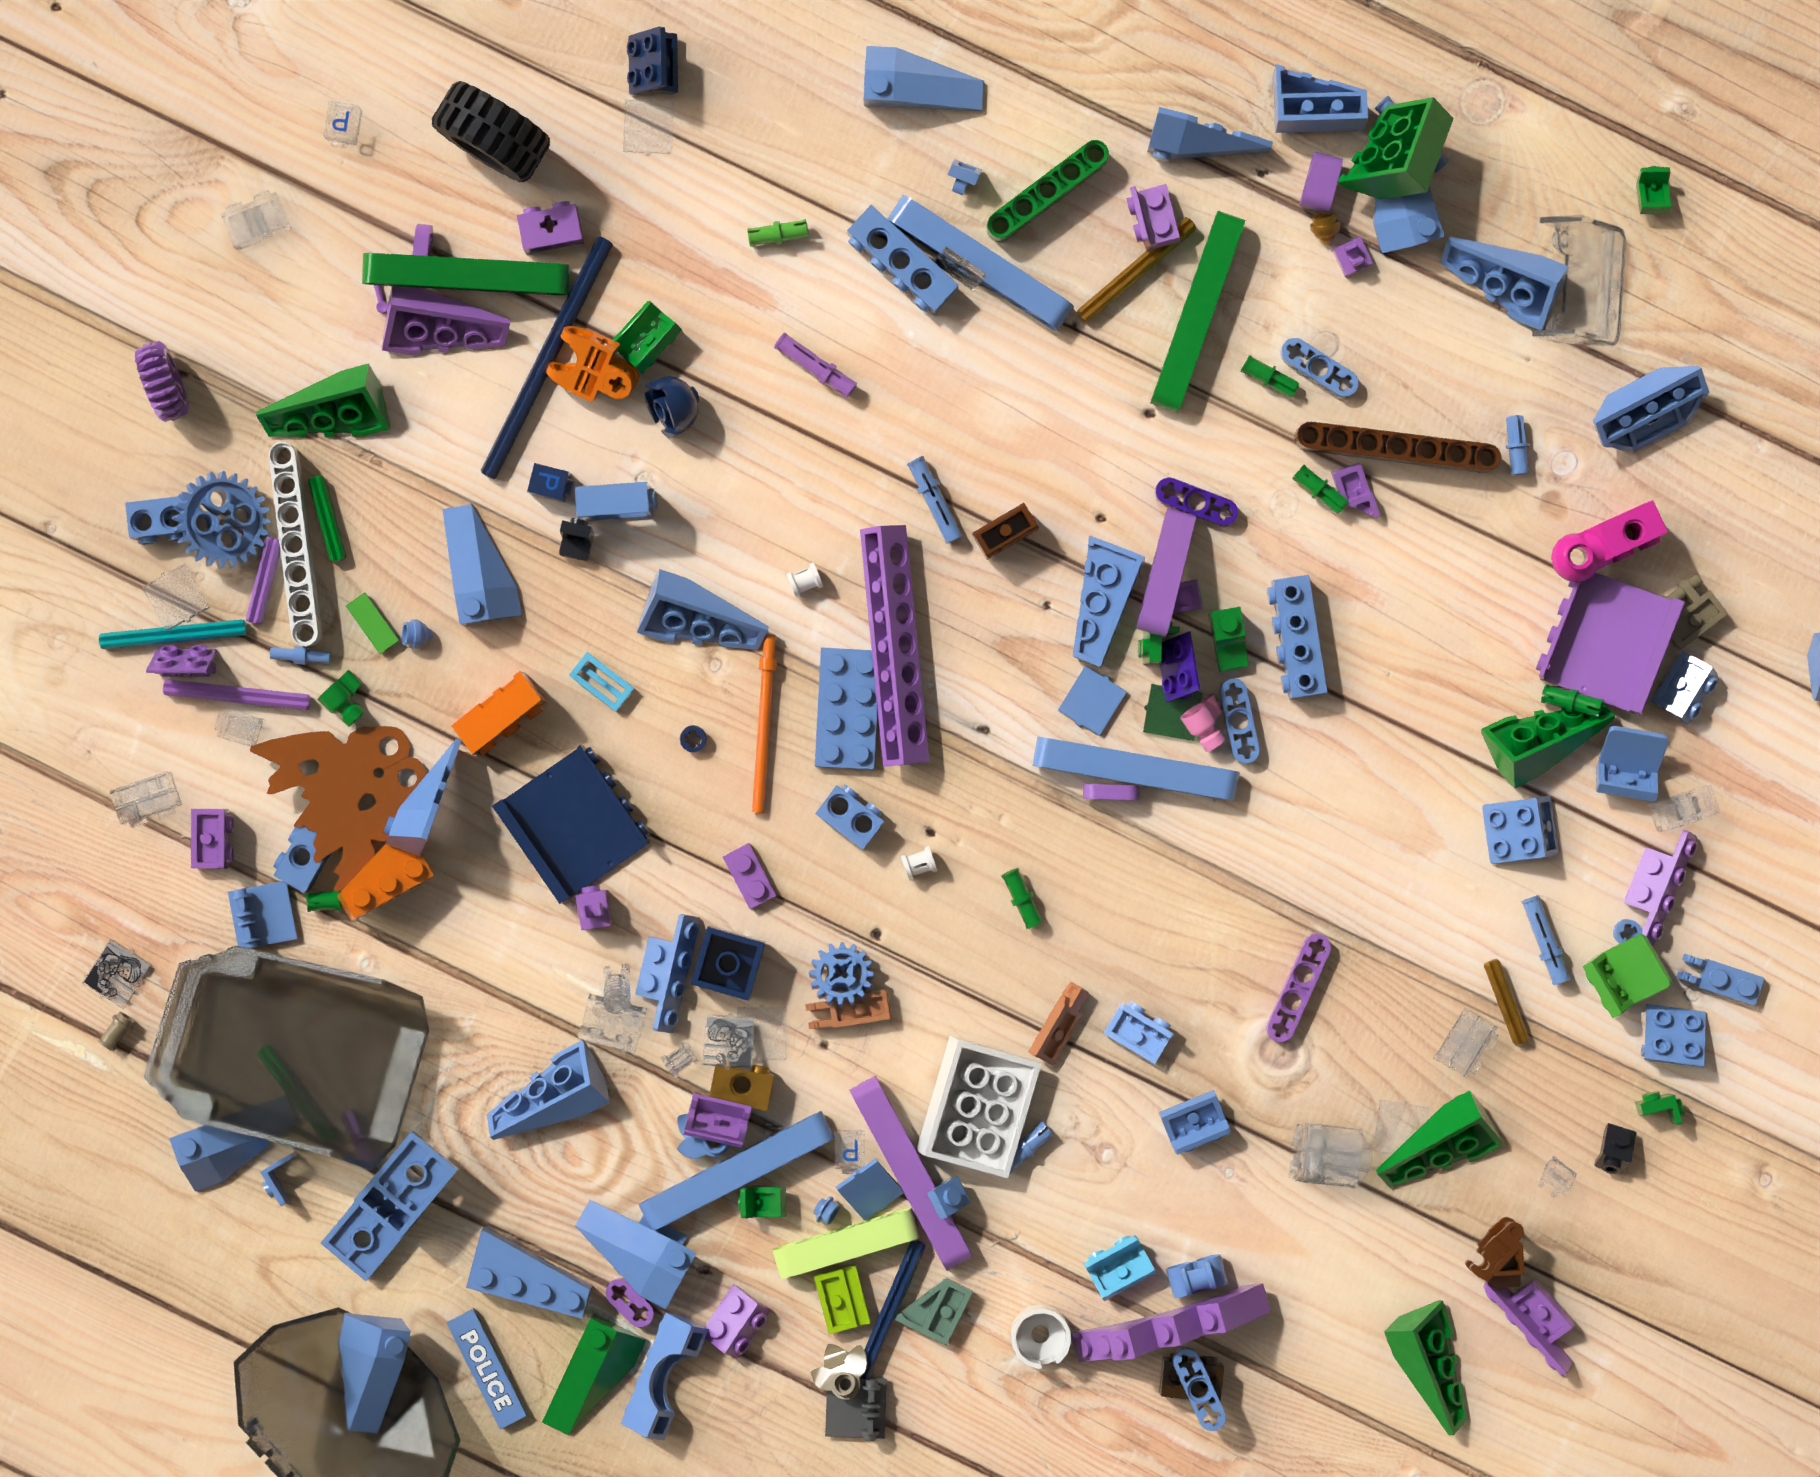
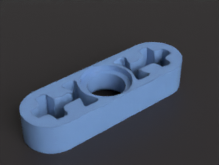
[1280,338,1359,398]
[1219,679,1260,764]
[1173,1347,1226,1431]

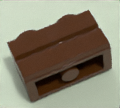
[972,503,1039,560]

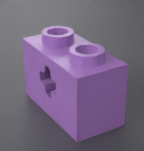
[517,201,584,254]

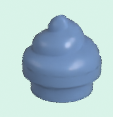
[402,619,434,649]

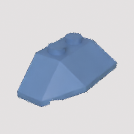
[1593,366,1710,452]

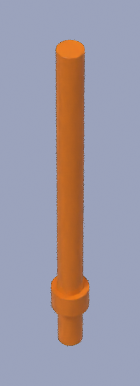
[752,634,777,813]

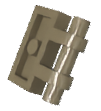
[1662,574,1728,650]

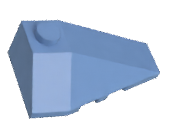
[1440,236,1569,331]
[442,504,522,626]
[383,738,462,856]
[169,1095,298,1192]
[338,1313,411,1433]

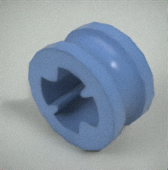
[1613,919,1642,944]

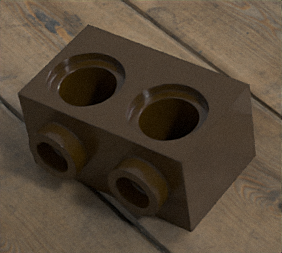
[1159,1353,1224,1403]

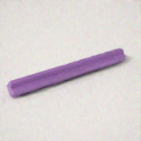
[163,679,311,710]

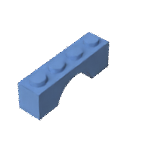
[621,1312,709,1440]

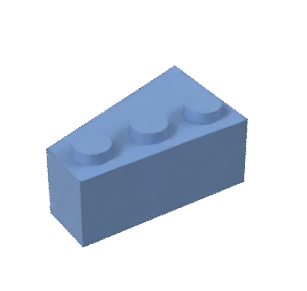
[1272,64,1368,133]

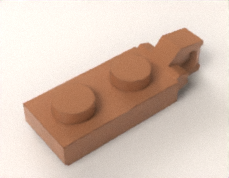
[1028,982,1089,1065]

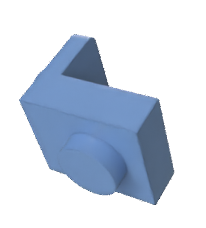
[927,1176,971,1220]

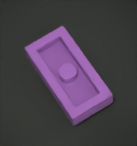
[723,843,777,909]

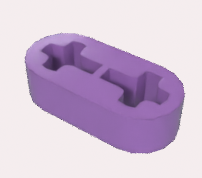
[412,224,433,256]
[1083,784,1140,800]
[606,1278,655,1327]

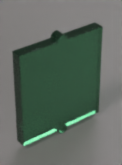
[1143,684,1203,741]

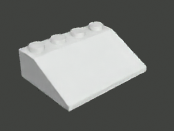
[916,1036,1042,1178]

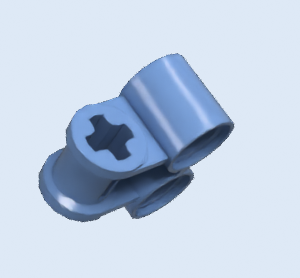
[1166,1254,1229,1298]

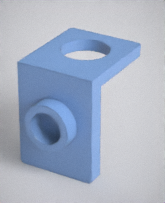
[260,1151,298,1206]

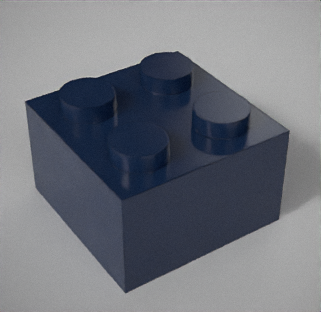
[691,925,766,1001]

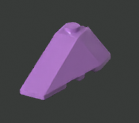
[382,286,510,355]

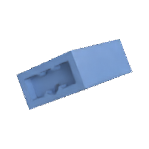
[575,482,658,521]

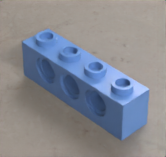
[847,205,959,315]

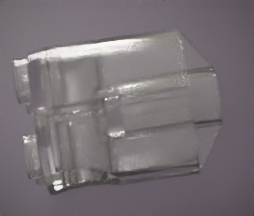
[1289,1122,1372,1189]

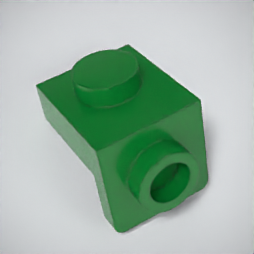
[1636,166,1672,214]
[1635,1091,1685,1125]
[738,1186,787,1219]

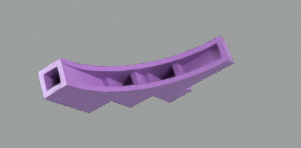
[1071,1283,1271,1363]

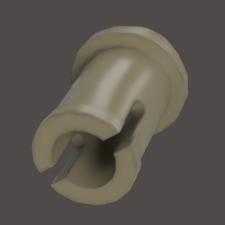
[98,1012,134,1051]

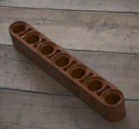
[1294,421,1502,473]

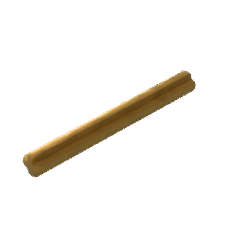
[1077,217,1196,323]

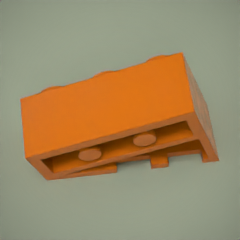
[451,671,547,756]
[337,844,434,922]

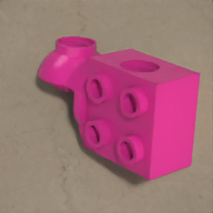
[1551,500,1668,582]

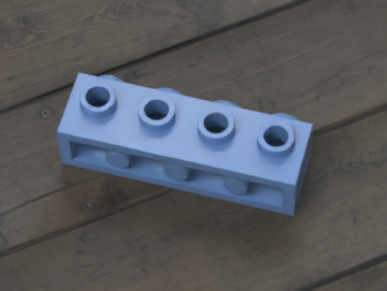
[1267,575,1327,699]

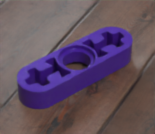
[1155,477,1238,526]

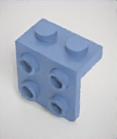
[1596,726,1668,802]

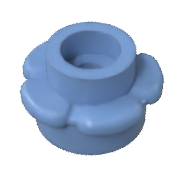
[814,1196,840,1225]

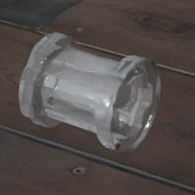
[660,1041,700,1079]

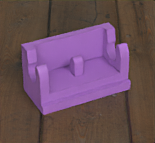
[683,1093,752,1148]

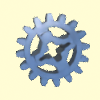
[809,942,874,1008]

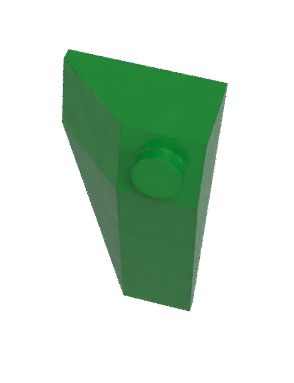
[256,363,390,437]
[1481,705,1615,788]
[1376,1090,1505,1188]
[1384,1300,1468,1435]

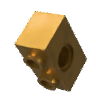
[709,1061,775,1111]

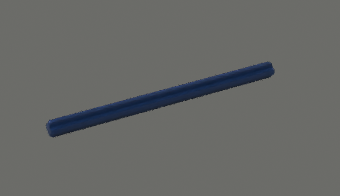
[481,236,613,479]

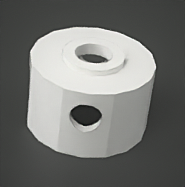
[1011,1304,1071,1369]

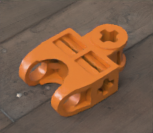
[546,326,639,403]

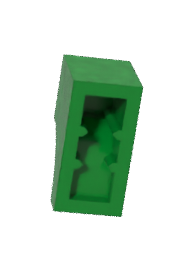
[1208,607,1249,672]

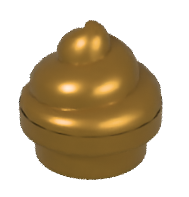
[1310,213,1340,245]

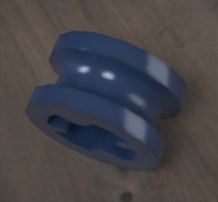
[680,725,707,753]

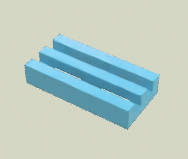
[569,652,635,712]

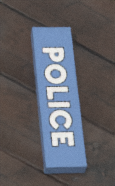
[447,1308,528,1429]

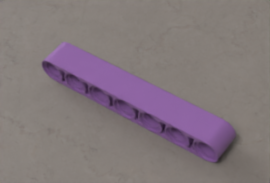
[849,1076,973,1271]

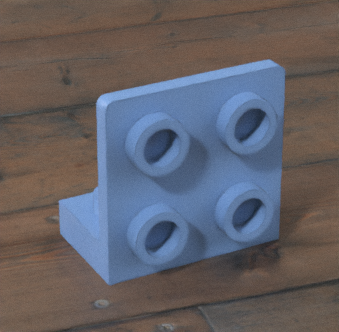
[1482,795,1559,864]

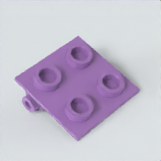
[146,645,217,677]

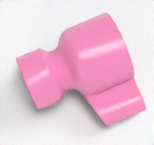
[1180,694,1225,752]

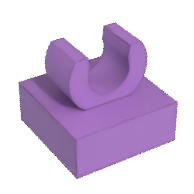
[1333,236,1373,277]

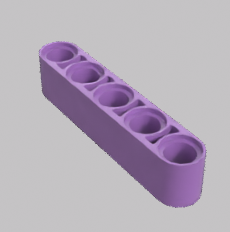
[1136,508,1196,637]

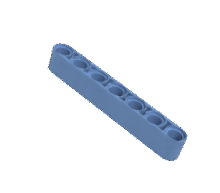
[887,195,1074,332]
[1032,736,1240,801]
[638,1111,835,1231]

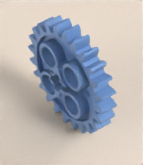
[172,471,271,569]

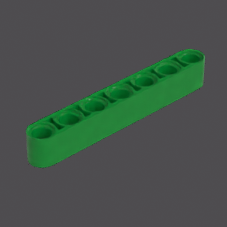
[1150,211,1246,413]
[362,253,569,295]

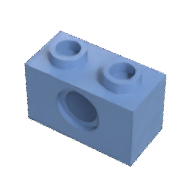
[273,826,331,893]

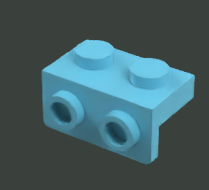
[1084,1235,1156,1301]

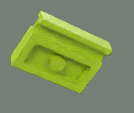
[814,1264,871,1334]

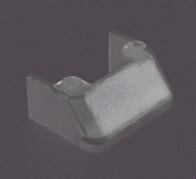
[1532,215,1626,346]

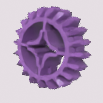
[135,341,189,422]

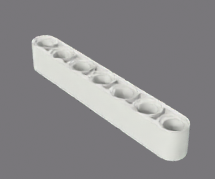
[269,442,322,647]

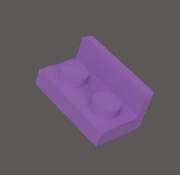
[1126,184,1181,251]

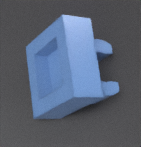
[948,159,982,195]

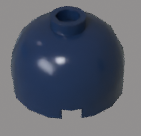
[644,376,700,438]

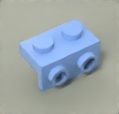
[1103,1001,1174,1064]

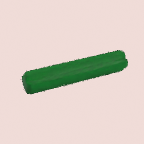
[308,475,346,562]

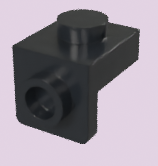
[559,518,594,562]
[1594,1123,1637,1174]

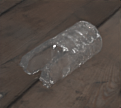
[603,964,631,1014]

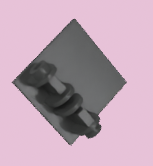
[825,1378,887,1441]

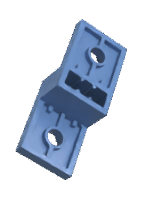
[321,1131,459,1281]

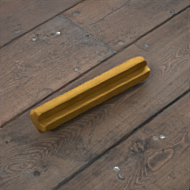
[1484,959,1529,1045]

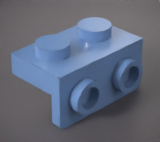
[1159,1090,1231,1155]

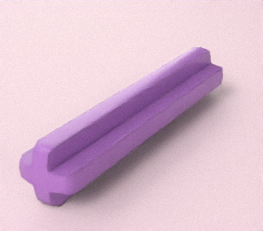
[246,537,280,625]

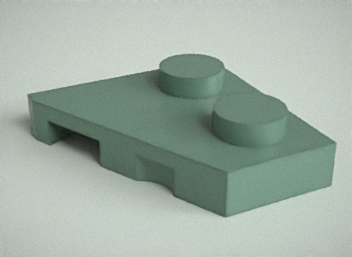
[895,1277,973,1346]

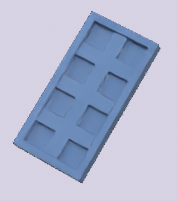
[815,648,877,770]

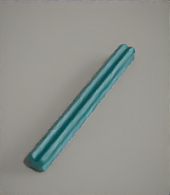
[99,619,247,649]

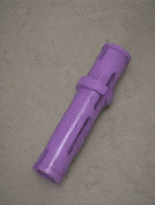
[774,332,857,399]

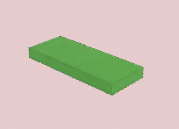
[346,592,400,654]

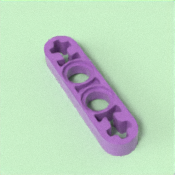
[1266,933,1331,1042]

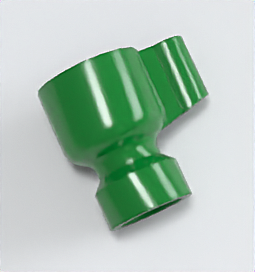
[317,670,365,727]

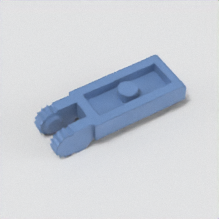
[1676,954,1765,1006]

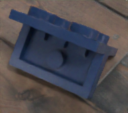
[627,26,678,95]

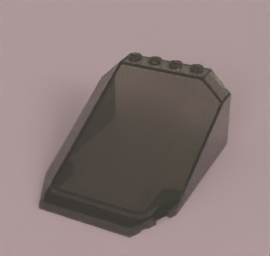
[143,946,429,1170]

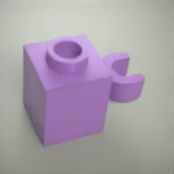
[575,885,613,931]

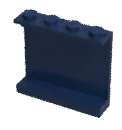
[492,745,651,904]

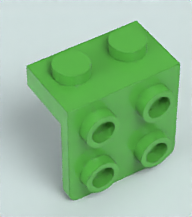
[1582,934,1672,1018]

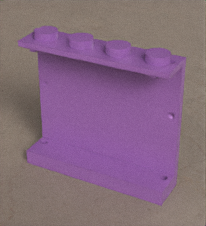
[1536,573,1685,716]

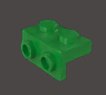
[612,301,682,374]
[1138,621,1180,664]

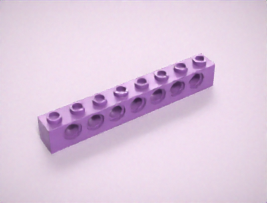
[860,525,929,767]

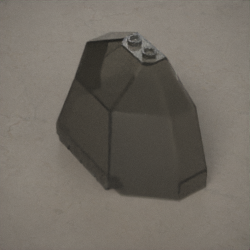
[233,1307,461,1477]

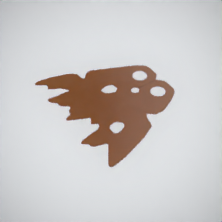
[250,726,427,892]

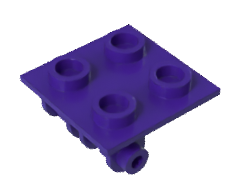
[1159,631,1201,702]

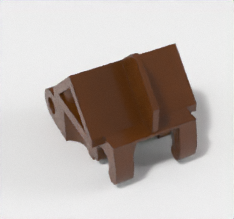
[1465,1217,1524,1288]

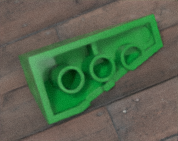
[542,1314,647,1435]

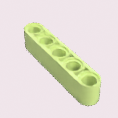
[772,1208,920,1279]

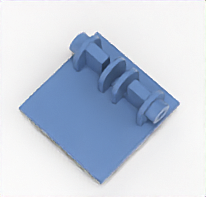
[228,881,298,950]
[1641,1004,1706,1068]

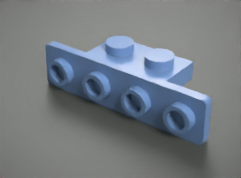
[635,914,700,1033]

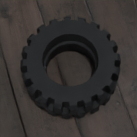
[432,81,550,182]

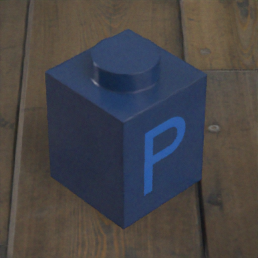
[527,463,575,503]

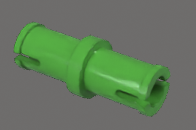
[747,219,809,247]

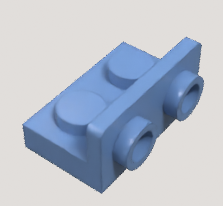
[1651,651,1718,724]

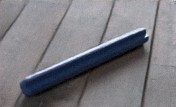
[861,1239,926,1379]

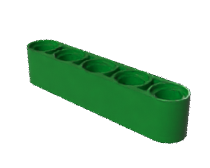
[987,140,1109,242]

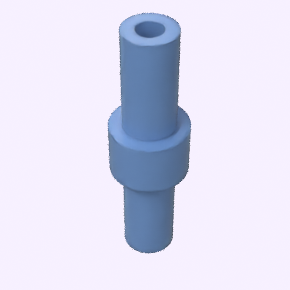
[270,646,331,665]

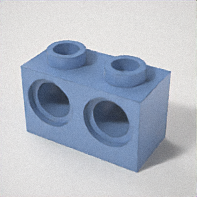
[125,496,184,545]
[815,784,884,850]

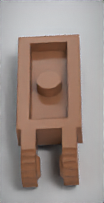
[805,989,892,1029]

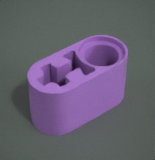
[1300,151,1343,214]

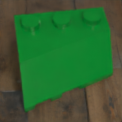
[1337,97,1454,199]

